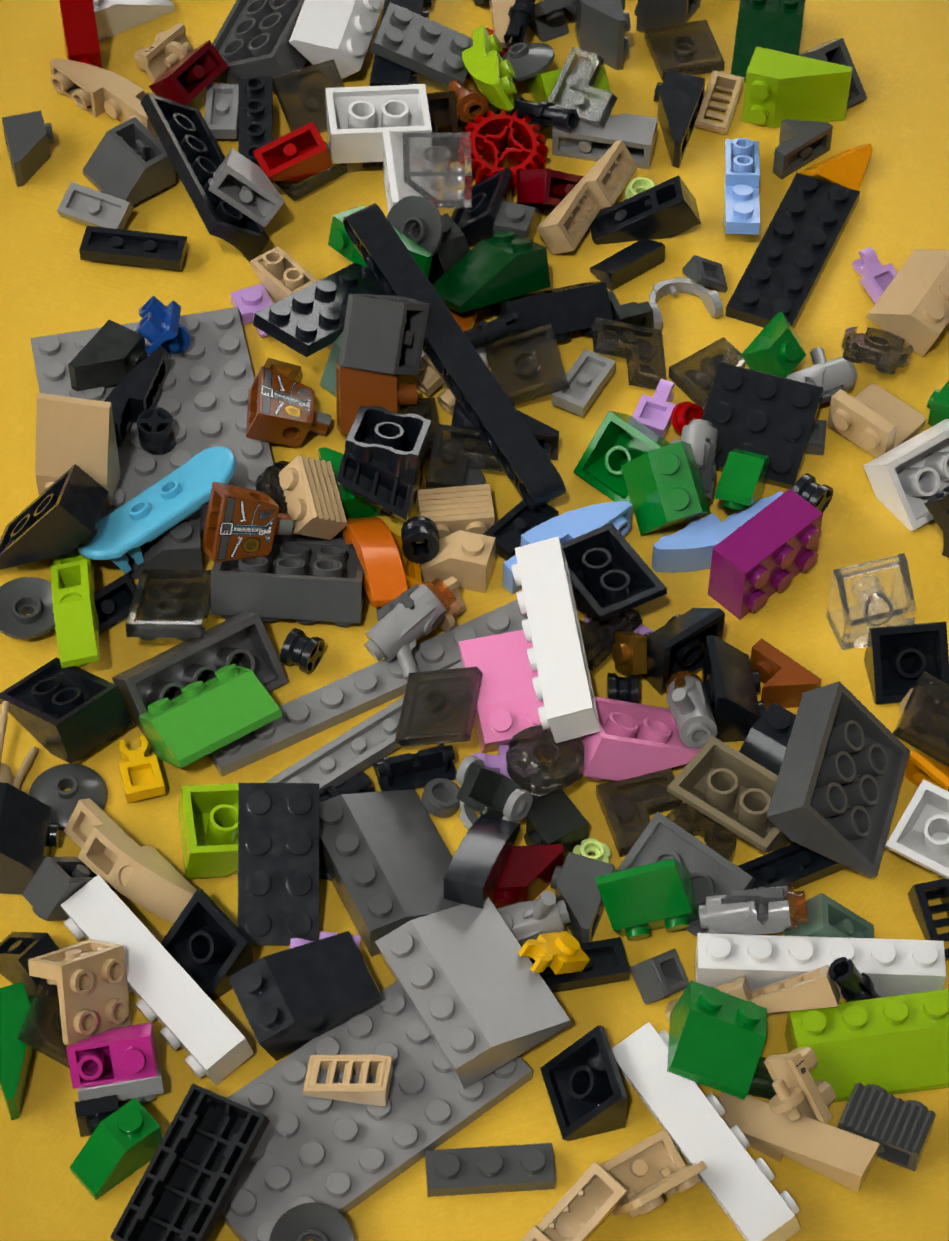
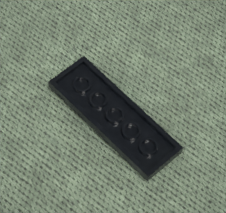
[725,173,860,329]
[253,263,442,357]

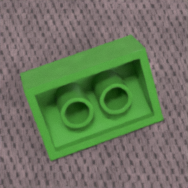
[138,664,283,768]

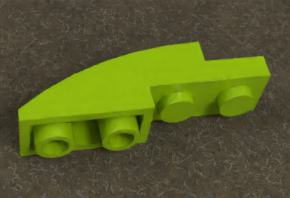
[462,25,517,111]
[50,552,100,668]

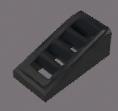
[908,878,949,961]

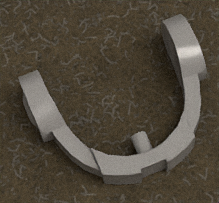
[649,277,723,331]
[456,755,533,830]

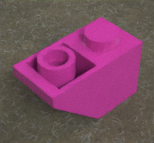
[66,1022,159,1089]

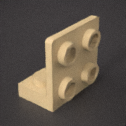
[28,939,131,1046]

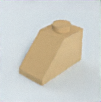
[420,530,496,593]

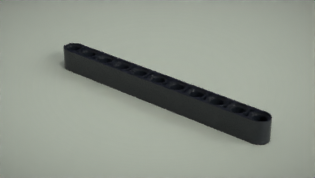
[343,203,566,510]

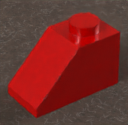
[253,121,333,181]

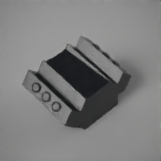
[336,405,432,522]

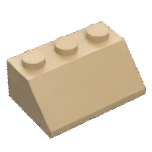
[866,249,949,357]

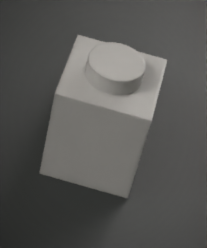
[208,148,285,228]

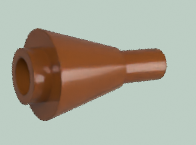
[448,80,488,123]

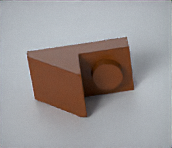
[750,638,822,709]

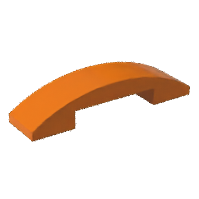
[341,517,408,607]

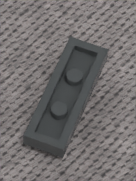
[425,1143,556,1197]

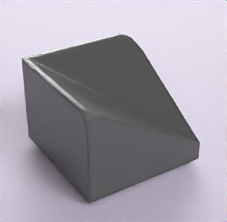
[629,948,689,1004]

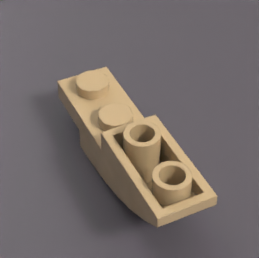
[50,58,158,138]
[250,246,333,350]
[64,798,197,924]

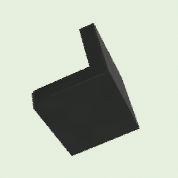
[608,290,653,343]
[456,763,527,819]

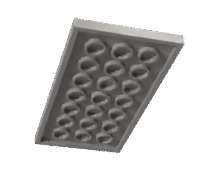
[220,981,533,1241]

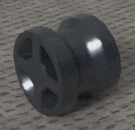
[137,407,175,454]
[792,473,833,513]
[401,516,439,563]
[280,628,325,674]
[607,673,639,704]

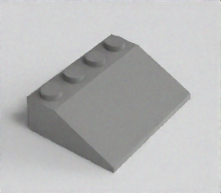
[375,897,572,1089]

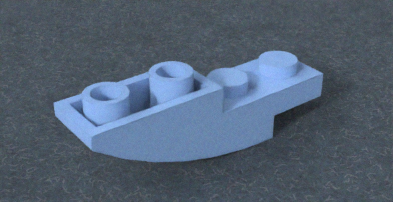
[724,138,760,235]
[652,491,783,573]
[503,501,633,595]

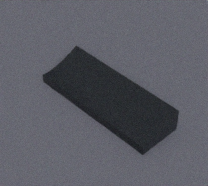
[140,92,270,263]

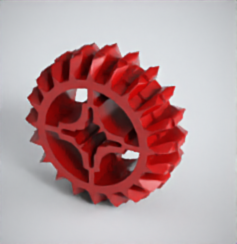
[458,109,548,195]

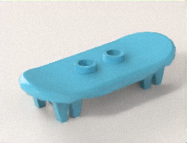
[77,446,236,573]

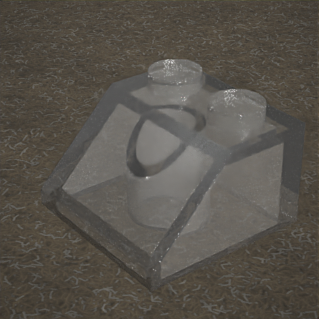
[403,133,472,208]
[826,553,917,651]

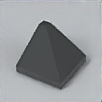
[682,255,728,292]

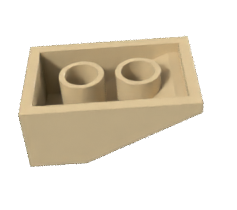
[35,393,121,508]

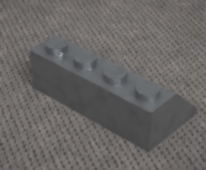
[112,612,289,740]

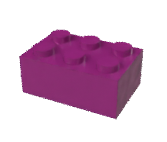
[708,489,823,620]

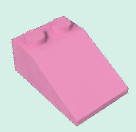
[458,630,554,753]
[566,696,701,781]

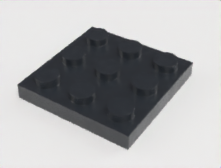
[702,362,823,489]

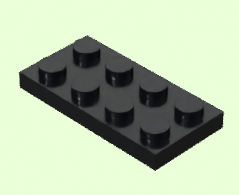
[238,783,319,946]

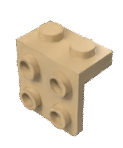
[827,384,926,458]
[601,1128,707,1218]

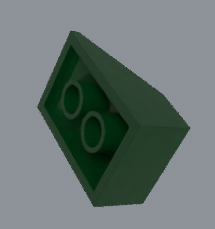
[731,0,805,83]
[432,230,550,313]

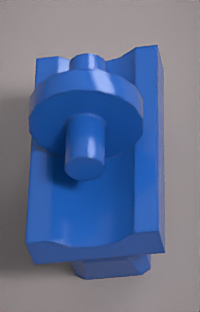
[136,296,191,354]

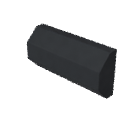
[110,1083,270,1241]

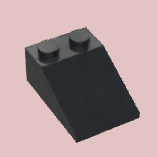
[0,464,109,570]
[561,523,667,622]
[0,657,132,764]
[228,931,383,1061]

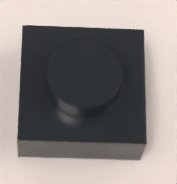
[74,1095,119,1137]

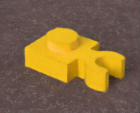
[118,735,166,803]
[518,931,590,975]

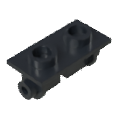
[373,743,457,791]

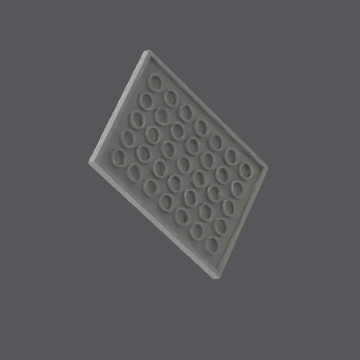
[31,307,285,554]

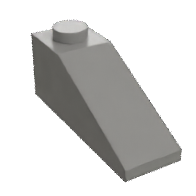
[552,113,658,169]

